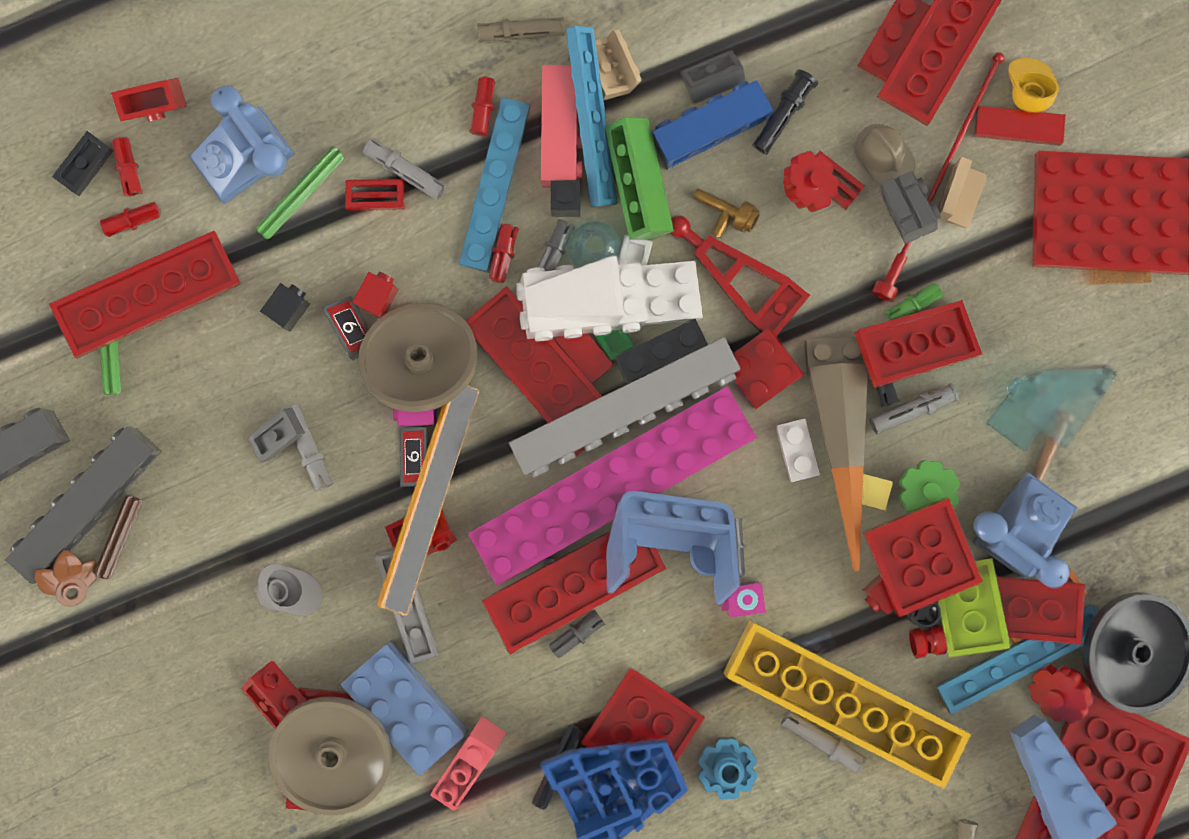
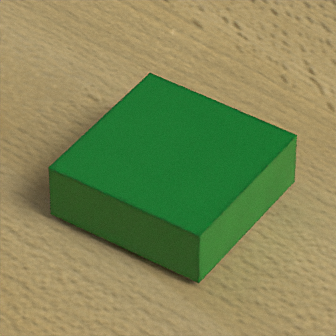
[596,329,635,362]

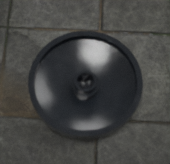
[1083,592,1189,713]

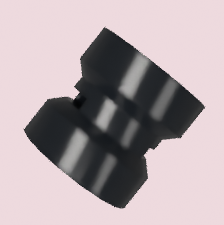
[905,602,941,628]

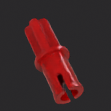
[469,76,495,136]
[112,137,143,197]
[100,202,161,237]
[489,224,519,283]

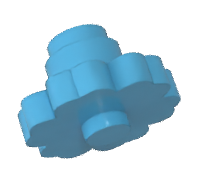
[698,737,757,800]

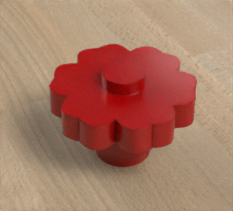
[783,151,838,213]
[1029,664,1093,724]

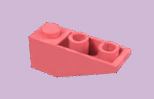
[430,716,507,811]

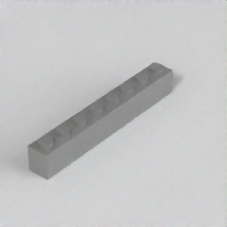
[509,337,740,478]

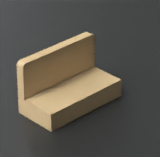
[938,157,987,228]

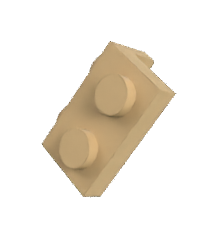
[595,29,641,100]

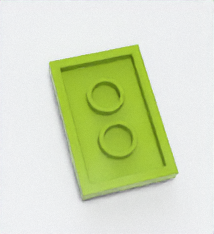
[938,558,1011,657]

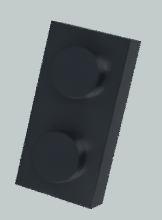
[52,131,114,196]

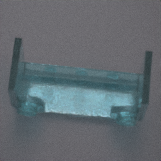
[987,365,1117,451]

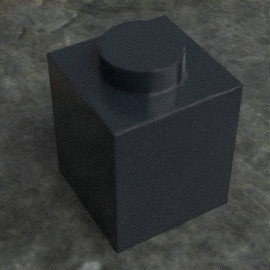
[551,180,581,217]
[260,283,310,332]

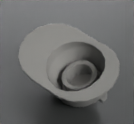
[253,564,323,616]

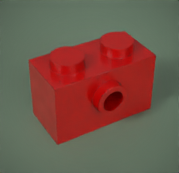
[111,78,187,122]

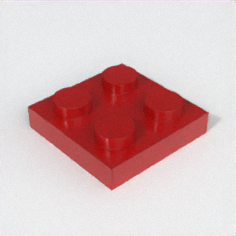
[733,327,804,409]

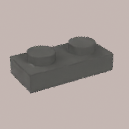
[248,408,305,463]

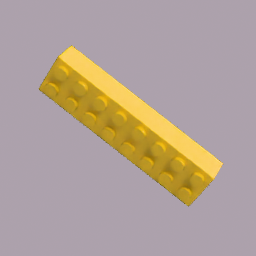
[723,620,971,789]

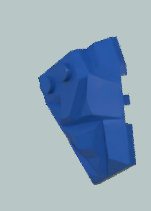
[541,739,688,839]

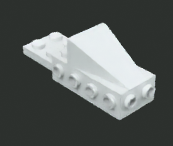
[516,256,703,341]

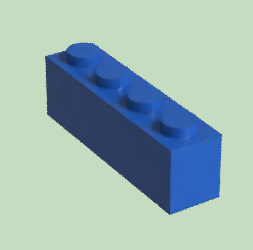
[652,80,773,170]

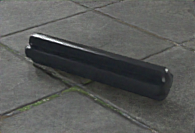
[532,724,583,810]

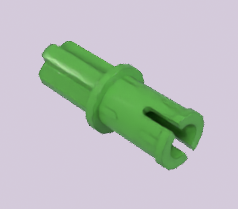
[885,283,943,321]

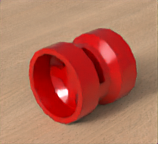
[909,625,947,659]

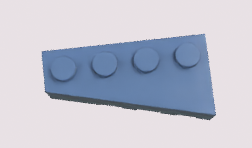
[1010,715,1117,839]

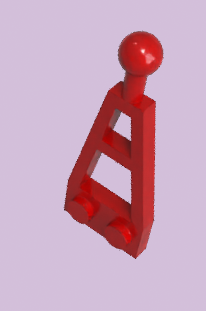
[669,215,810,336]

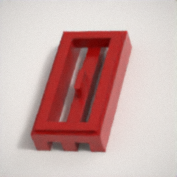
[815,151,865,210]
[345,179,405,211]

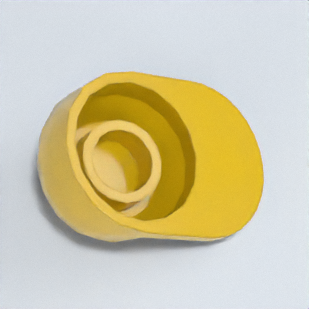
[1008,58,1059,113]

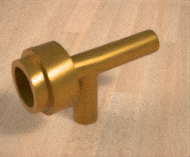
[693,188,760,238]

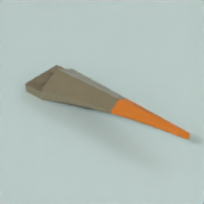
[804,337,868,572]

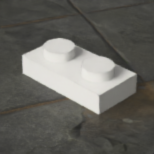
[775,419,820,482]

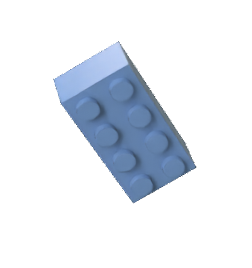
[340,640,469,776]

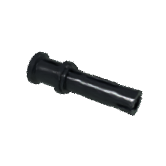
[752,69,818,155]

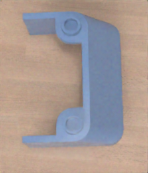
[607,491,740,605]

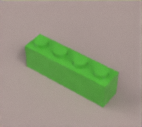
[605,117,674,240]

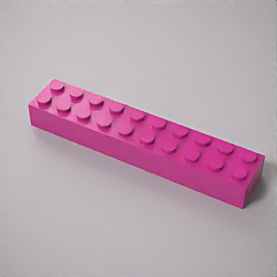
[468,386,757,586]

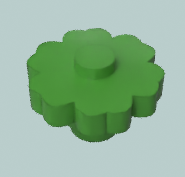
[898,460,960,512]

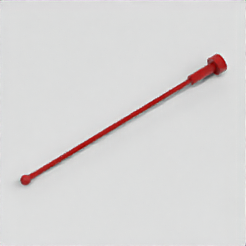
[872,52,1005,302]

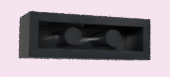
[615,319,708,385]

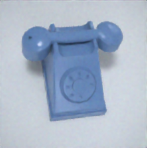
[188,85,295,204]
[973,472,1077,588]

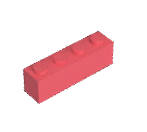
[541,65,583,187]

